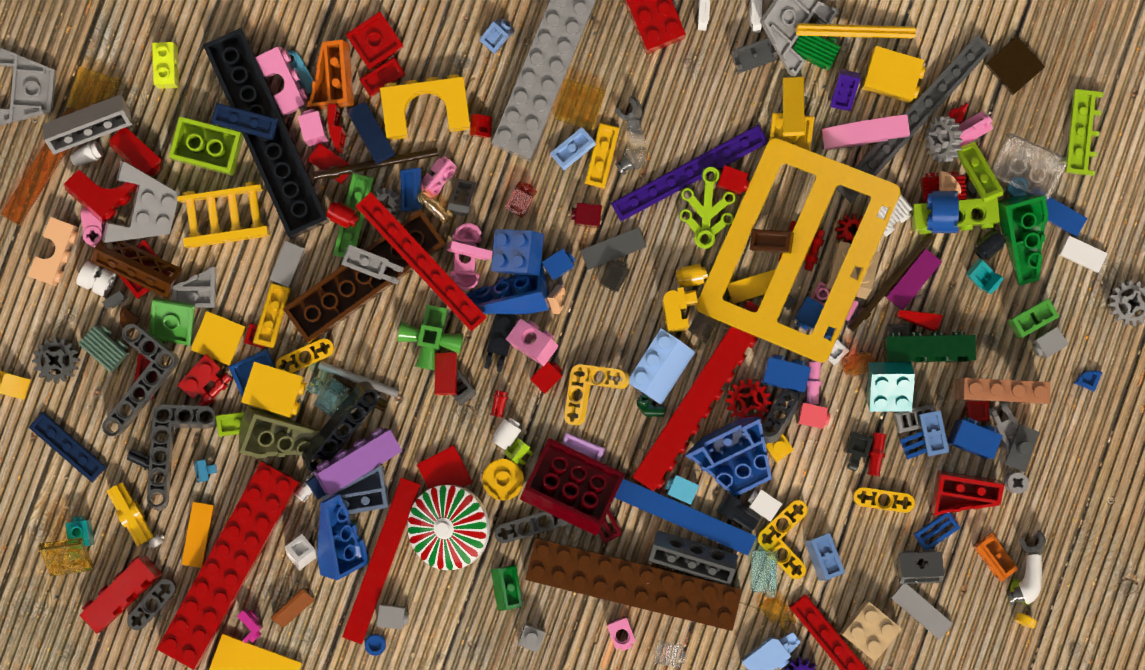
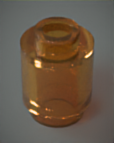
[842,351,874,378]

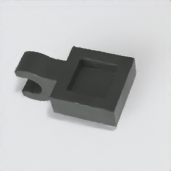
[846,432,873,471]

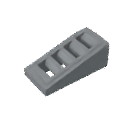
[893,404,936,433]

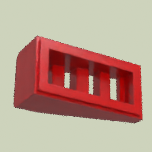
[895,310,943,332]

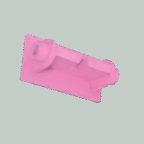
[958,111,993,146]
[421,156,458,200]

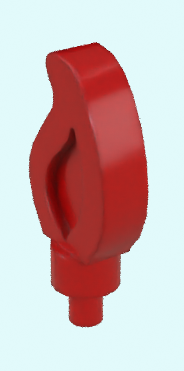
[948,103,969,124]

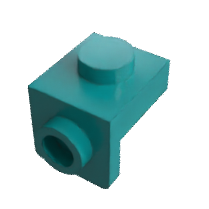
[965,258,1004,294]

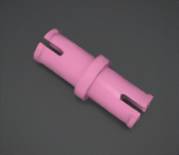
[806,361,822,404]

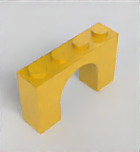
[380,74,471,141]

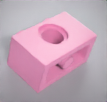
[506,319,559,366]

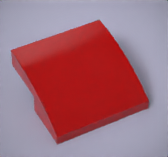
[327,103,346,153]

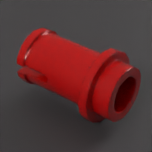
[490,390,509,418]

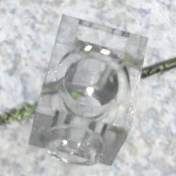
[654,640,686,668]

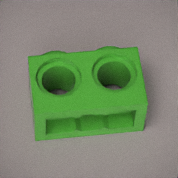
[1007,299,1059,339]

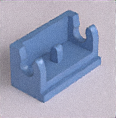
[919,410,949,456]
[804,533,845,581]

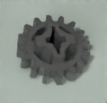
[32,338,80,384]

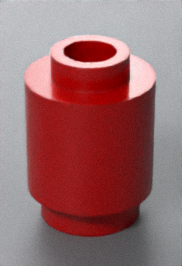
[326,201,359,229]

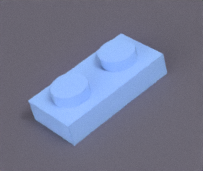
[550,127,596,171]

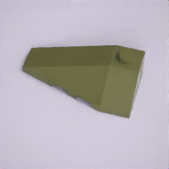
[238,406,328,458]

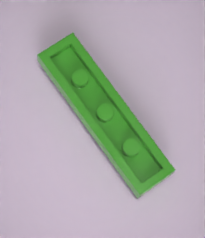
[333,173,374,258]

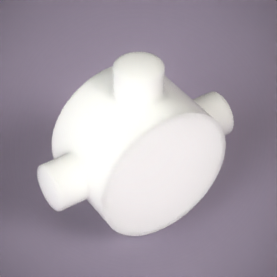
[147,535,164,549]

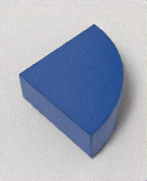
[1074,370,1103,392]

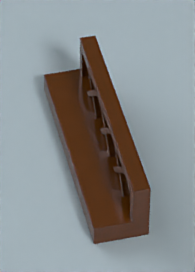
[92,237,182,298]

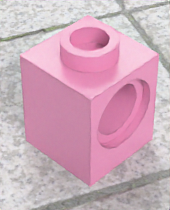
[607,616,636,651]

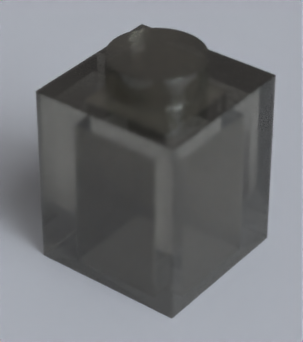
[599,259,630,294]

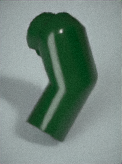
[636,395,665,417]

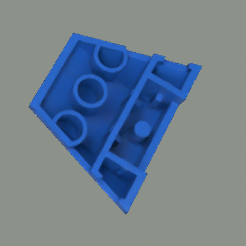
[685,417,772,497]

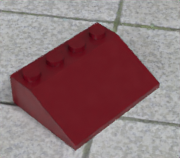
[520,438,625,535]

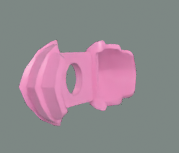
[450,223,482,291]

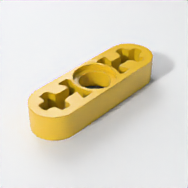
[276,339,335,373]
[853,487,915,513]

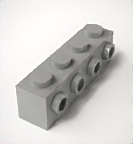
[43,94,132,155]

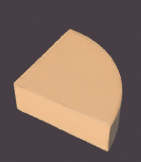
[939,171,961,194]
[547,284,565,314]

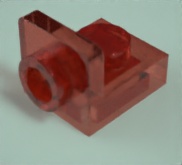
[504,182,537,218]

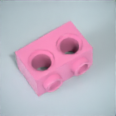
[297,109,329,147]

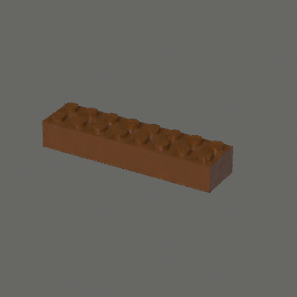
[283,209,447,344]

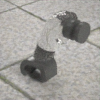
[615,96,647,175]

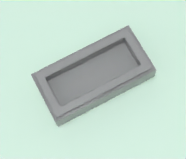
[269,241,305,288]

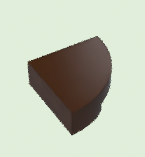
[120,306,142,334]

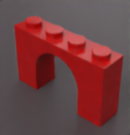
[64,127,162,224]

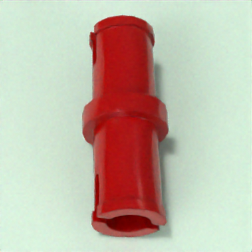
[867,433,887,477]

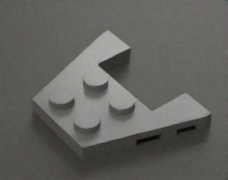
[759,0,839,76]
[0,47,56,126]
[102,160,179,242]

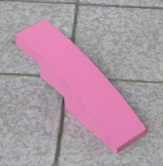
[822,114,910,150]

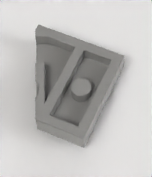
[172,267,216,308]

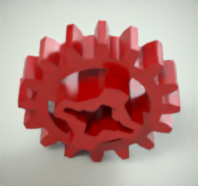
[725,379,772,420]

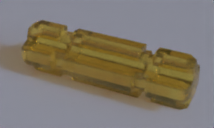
[417,190,452,224]

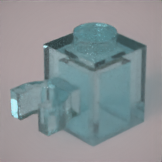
[306,376,350,416]

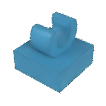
[193,460,218,483]

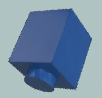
[542,249,576,281]

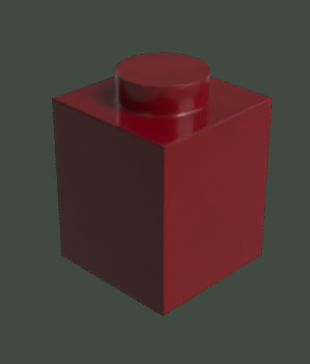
[571,203,602,228]

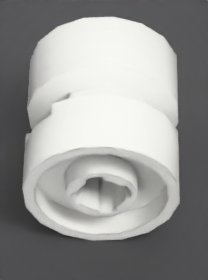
[76,260,116,297]

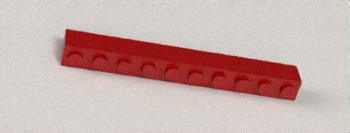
[632,300,759,491]

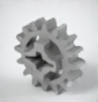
[925,116,963,162]
[1107,280,1145,326]

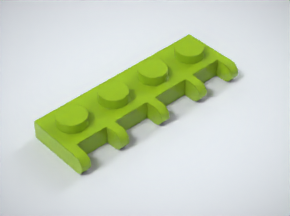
[1065,89,1104,176]

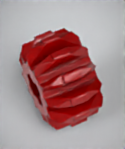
[835,213,863,244]

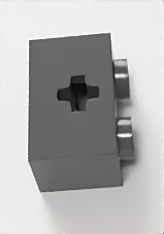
[897,549,944,584]

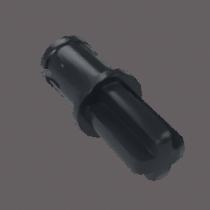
[127,449,165,477]

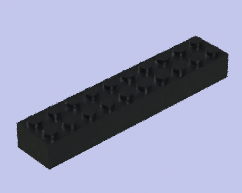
[203,28,330,239]

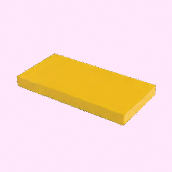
[209,633,303,670]

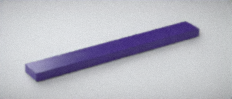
[611,124,768,222]

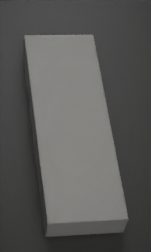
[890,584,953,640]

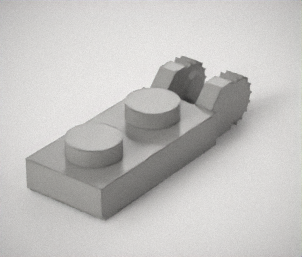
[341,245,404,285]
[989,402,1033,455]

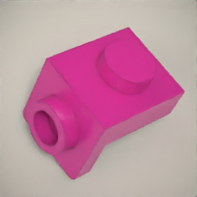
[237,609,263,643]

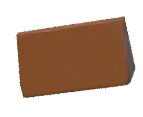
[271,588,315,627]

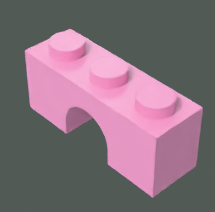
[255,47,309,115]

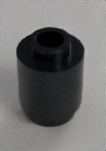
[974,230,1006,260]

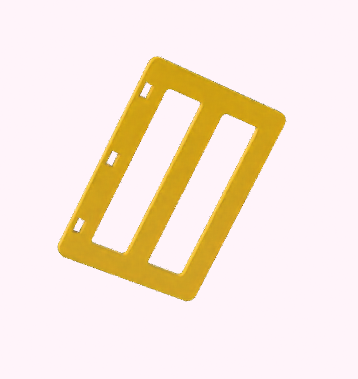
[696,138,901,363]

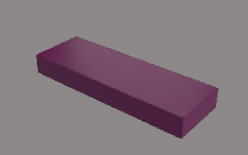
[886,249,942,310]

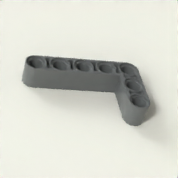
[102,324,179,436]
[147,404,217,511]

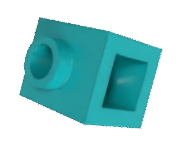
[65,516,94,548]

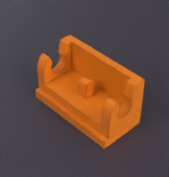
[973,533,1018,582]

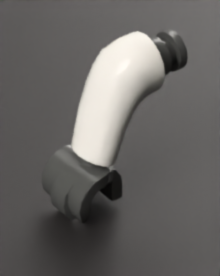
[1007,530,1046,605]

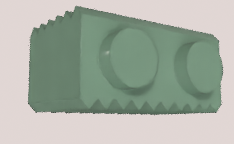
[78,325,130,372]

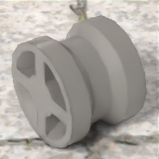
[1004,472,1029,494]

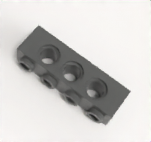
[648,530,738,586]

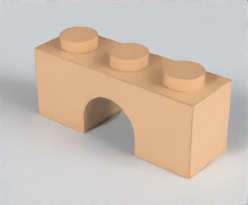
[28,217,79,286]

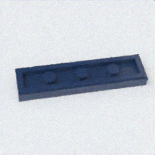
[29,412,107,483]

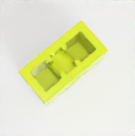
[152,42,179,89]

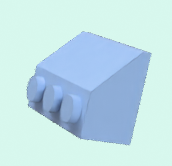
[629,328,695,405]

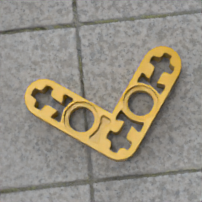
[564,364,630,426]
[757,500,807,579]

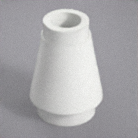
[70,141,104,166]

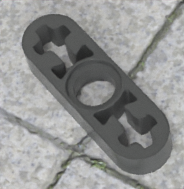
[762,390,799,443]
[127,579,177,630]

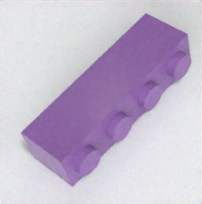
[313,427,402,495]

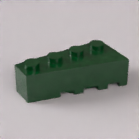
[883,332,976,363]

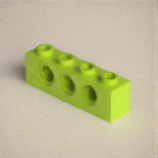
[911,197,1000,234]

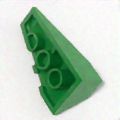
[998,194,1048,286]

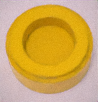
[1014,613,1037,629]

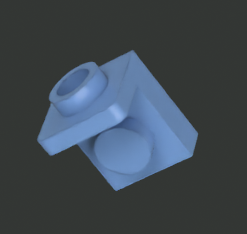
[479,18,515,54]

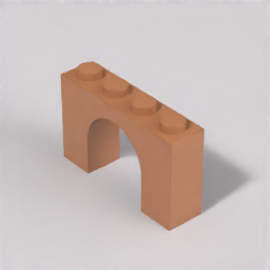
[955,378,1051,405]

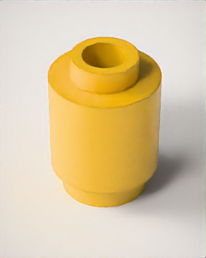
[676,263,707,288]

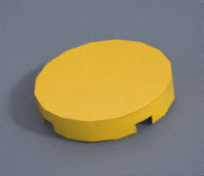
[482,458,524,501]

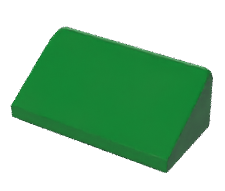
[491,565,523,611]

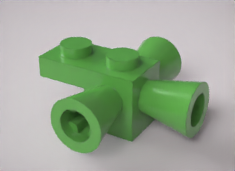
[397,305,464,371]

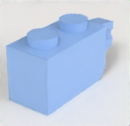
[741,632,801,670]

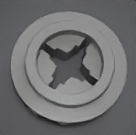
[373,188,401,218]

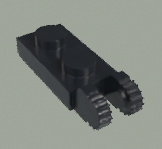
[484,314,517,372]

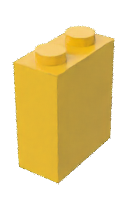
[861,46,926,103]
[241,362,307,418]

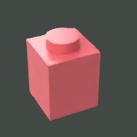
[797,403,830,429]

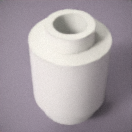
[492,418,521,450]

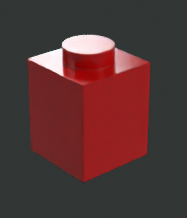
[716,165,750,196]
[530,362,563,394]

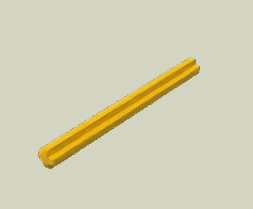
[795,23,916,39]

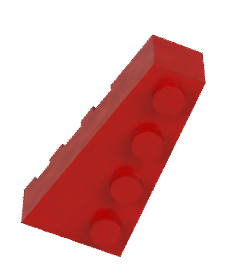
[80,556,163,634]

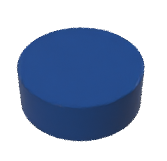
[365,634,386,656]

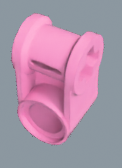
[81,208,106,248]

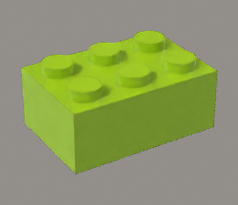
[168,116,244,176]

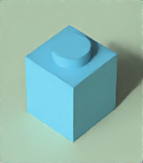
[665,475,699,505]

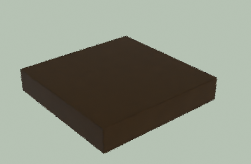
[985,36,1045,96]

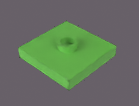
[149,297,195,346]

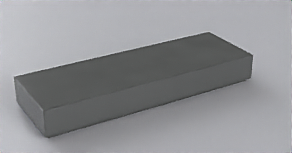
[580,227,646,270]

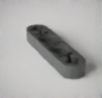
[495,511,570,543]

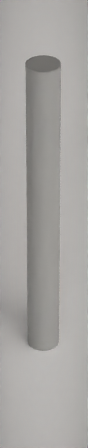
[318,361,400,398]

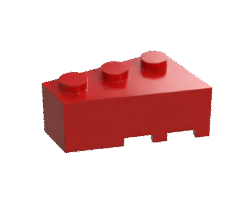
[930,470,1005,516]

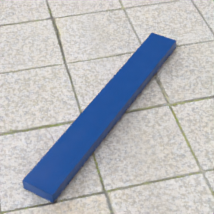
[614,479,756,556]

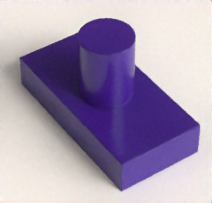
[830,69,861,111]

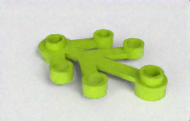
[679,167,736,249]

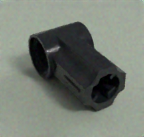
[716,493,762,531]

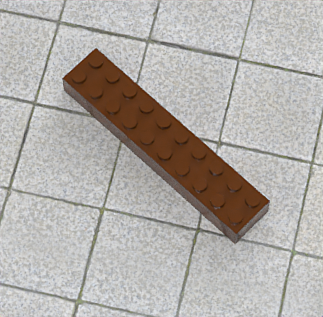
[525,537,743,631]

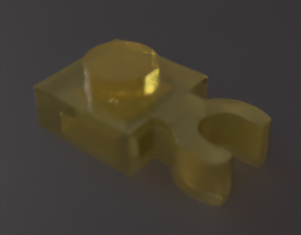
[758,593,796,631]

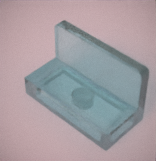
[751,550,778,598]

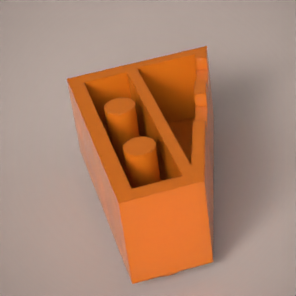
[307,39,354,110]

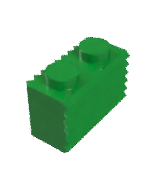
[793,36,841,71]

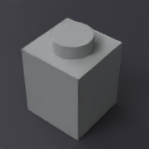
[1032,327,1069,359]
[377,604,409,630]
[518,623,546,653]

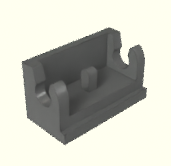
[731,38,778,74]

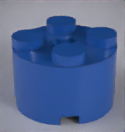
[927,191,959,233]

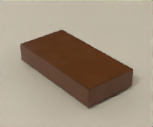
[749,229,794,254]

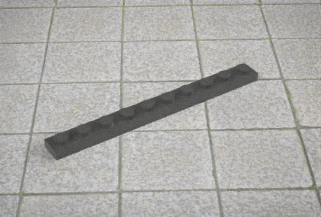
[836,35,992,203]

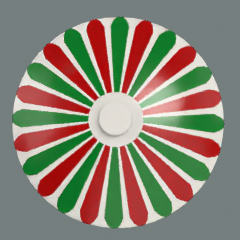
[408,485,490,570]

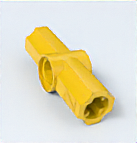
[106,482,154,547]

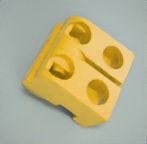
[662,287,698,333]

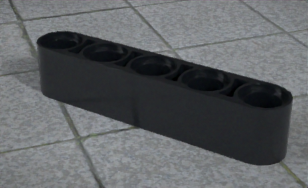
[302,381,379,472]

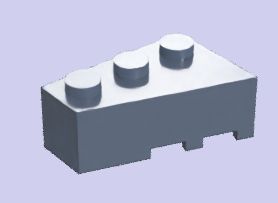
[321,465,390,514]

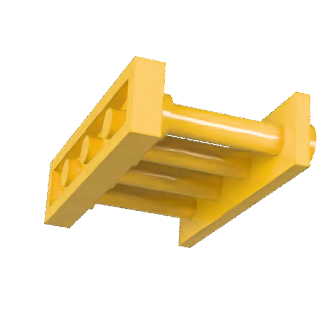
[177,182,271,248]

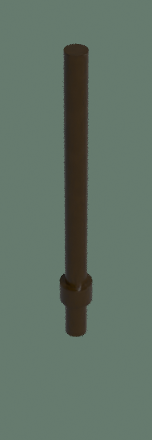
[313,148,439,180]
[847,233,935,332]

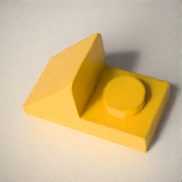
[0,370,31,400]

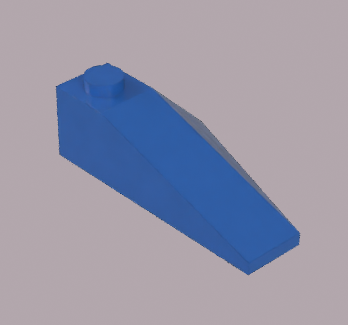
[466,264,549,314]
[317,494,368,580]

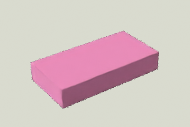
[446,241,493,260]

